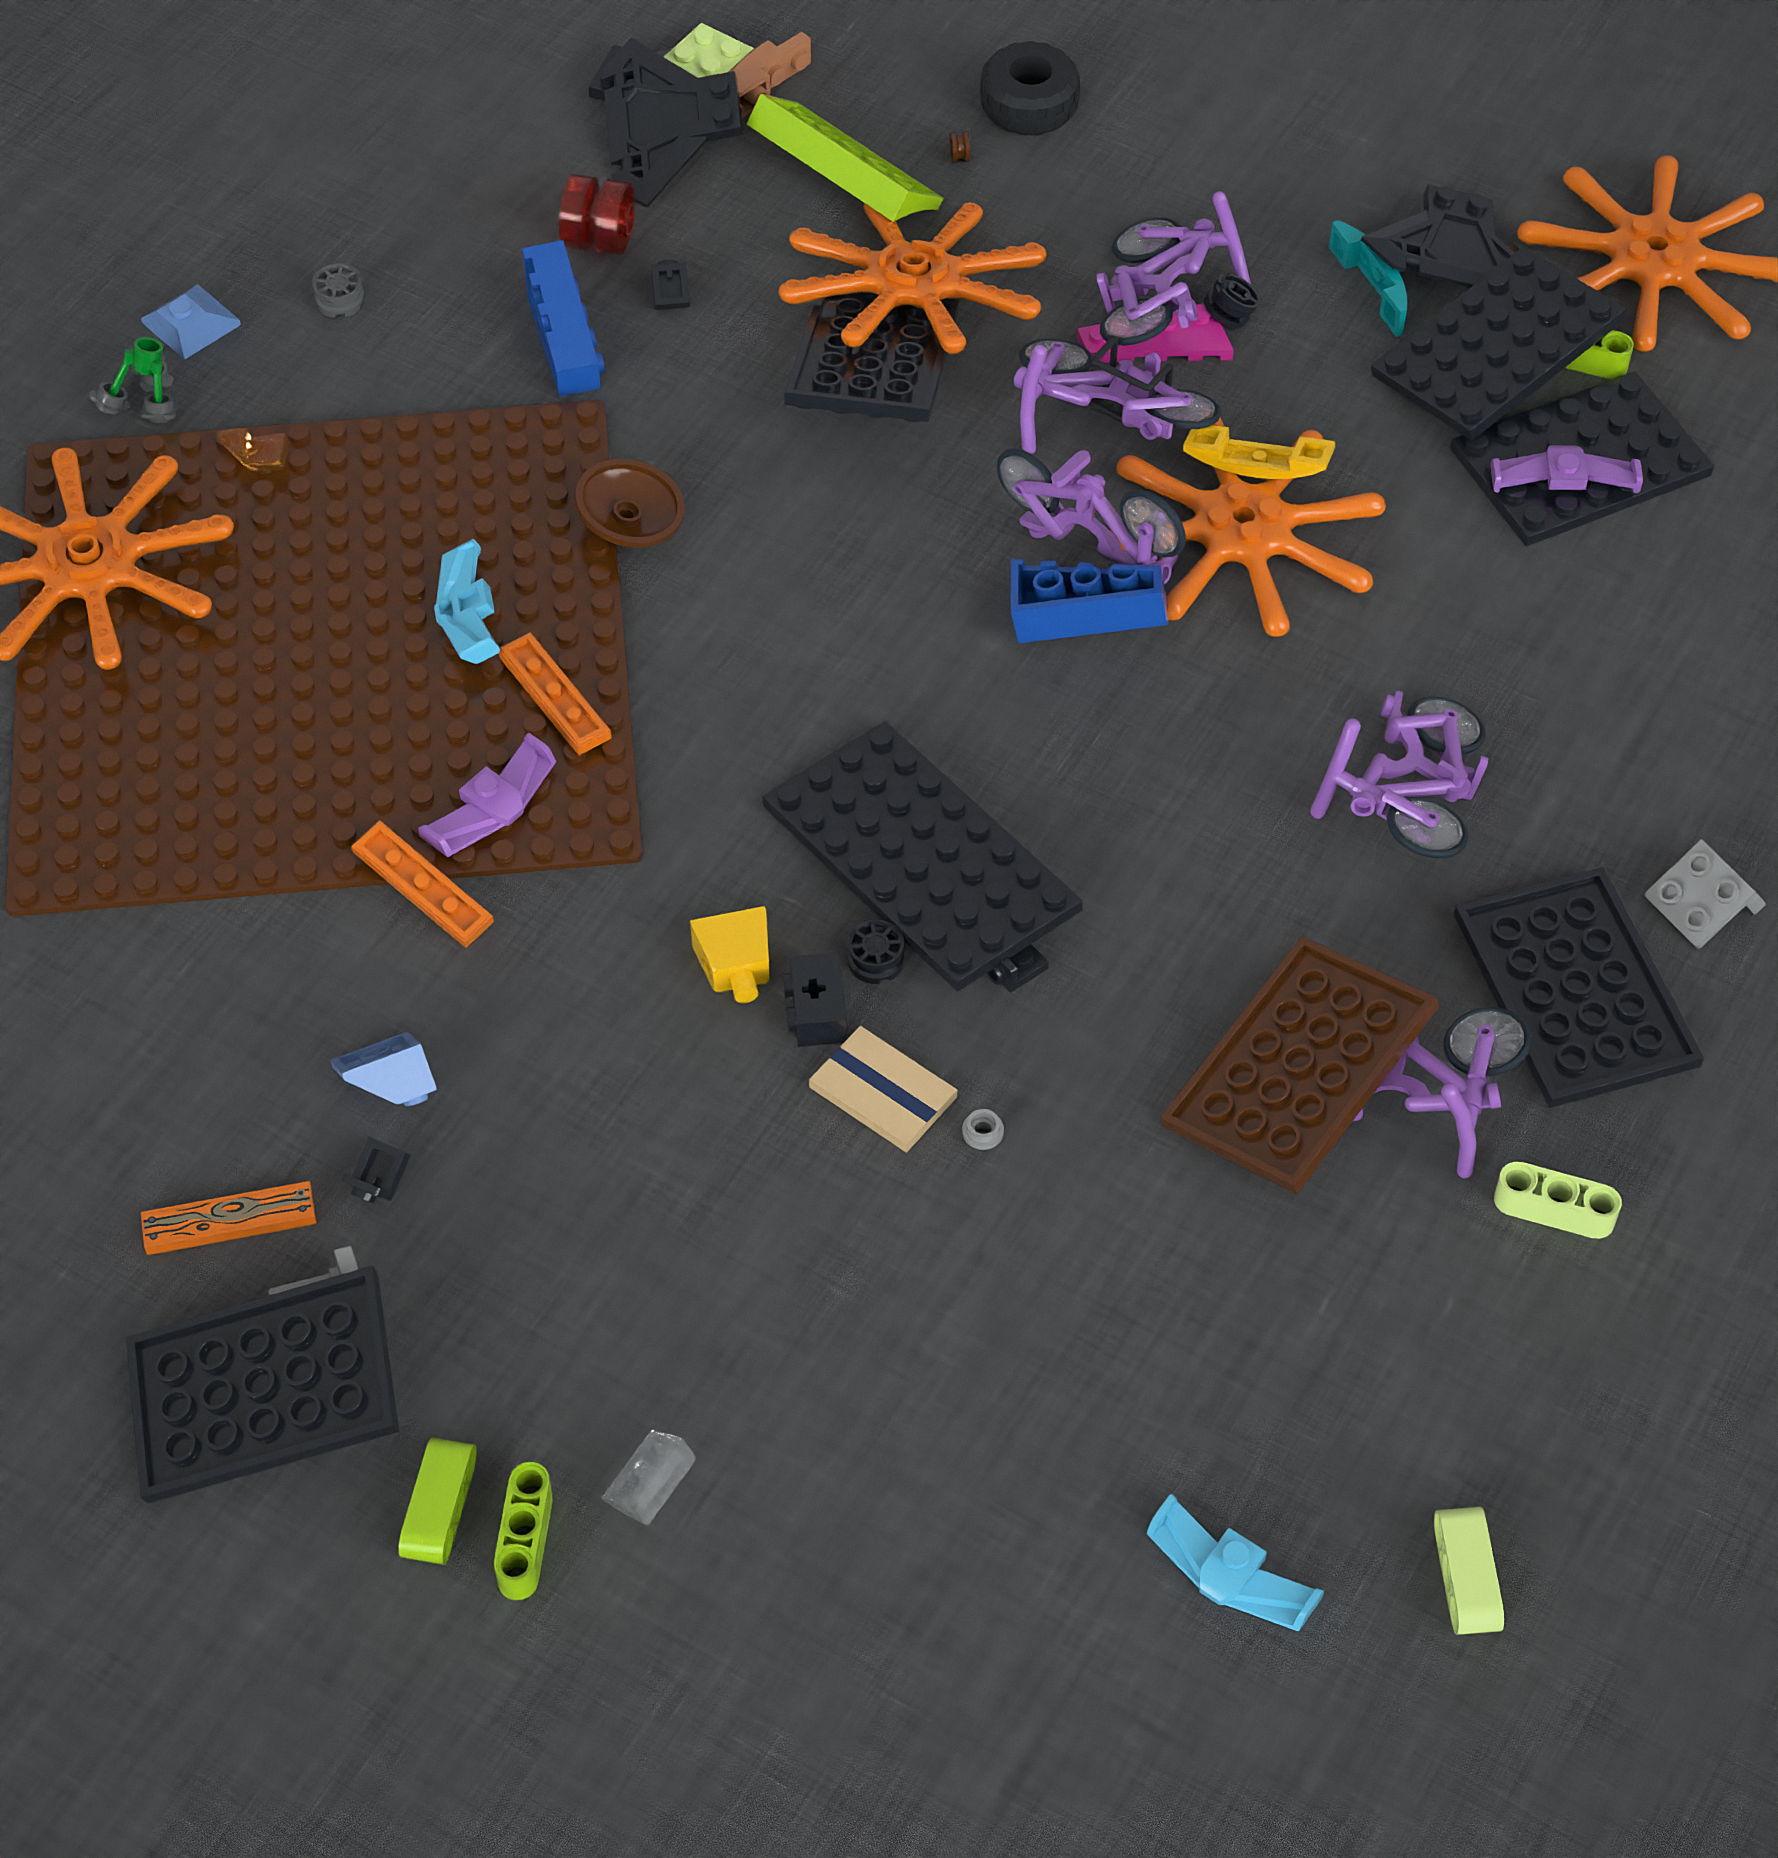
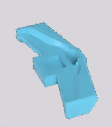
[434,539,500,664]
[1146,1494,1324,1632]

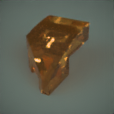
[216,427,290,471]

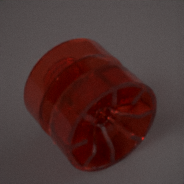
[559,174,635,256]

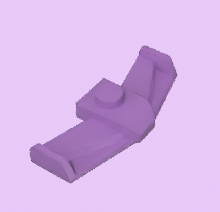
[1490,445,1643,493]
[418,733,556,857]

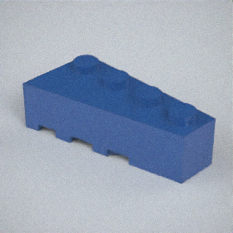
[522,240,605,397]
[1011,559,1168,643]

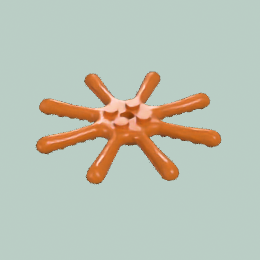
[1517,155,1778,352]
[778,202,1047,354]
[1110,414,1386,637]
[0,447,234,670]

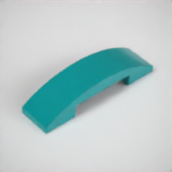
[1328,220,1407,337]

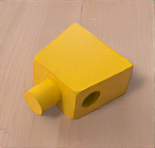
[690,906,770,1003]

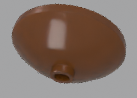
[574,459,685,547]

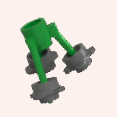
[88,337,178,423]

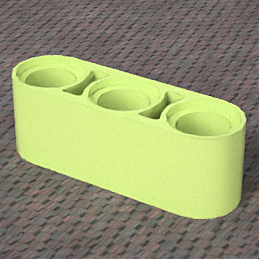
[1494,1162,1622,1239]
[1434,1507,1504,1635]

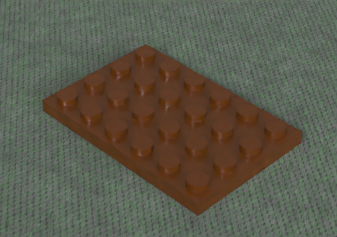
[1160,936,1439,1194]

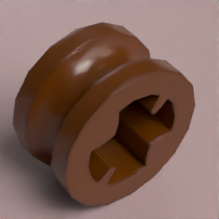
[949,131,970,163]

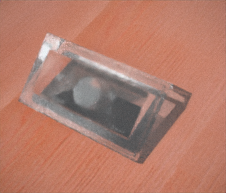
[601,1430,696,1525]

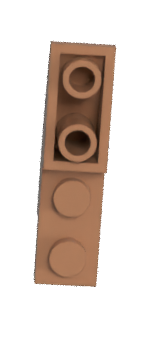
[732,32,811,118]

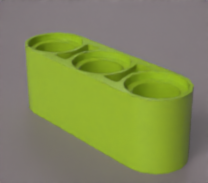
[1565,330,1634,379]
[399,1437,477,1565]
[494,1462,553,1600]

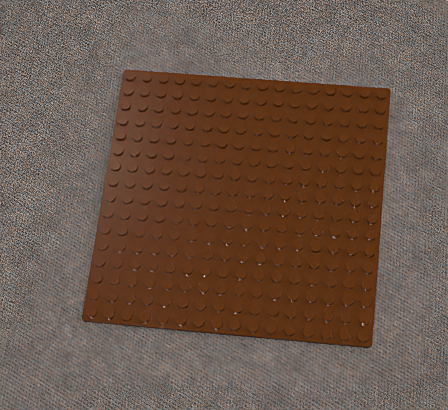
[6,400,642,916]

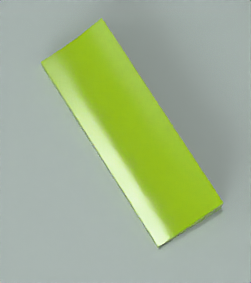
[746,94,944,222]

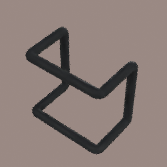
[1089,336,1173,432]

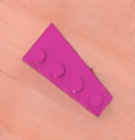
[1077,303,1234,363]

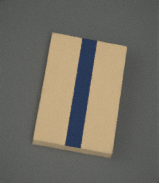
[809,1026,958,1153]

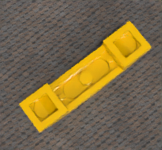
[1183,425,1335,479]

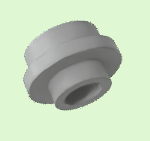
[962,1109,1004,1150]

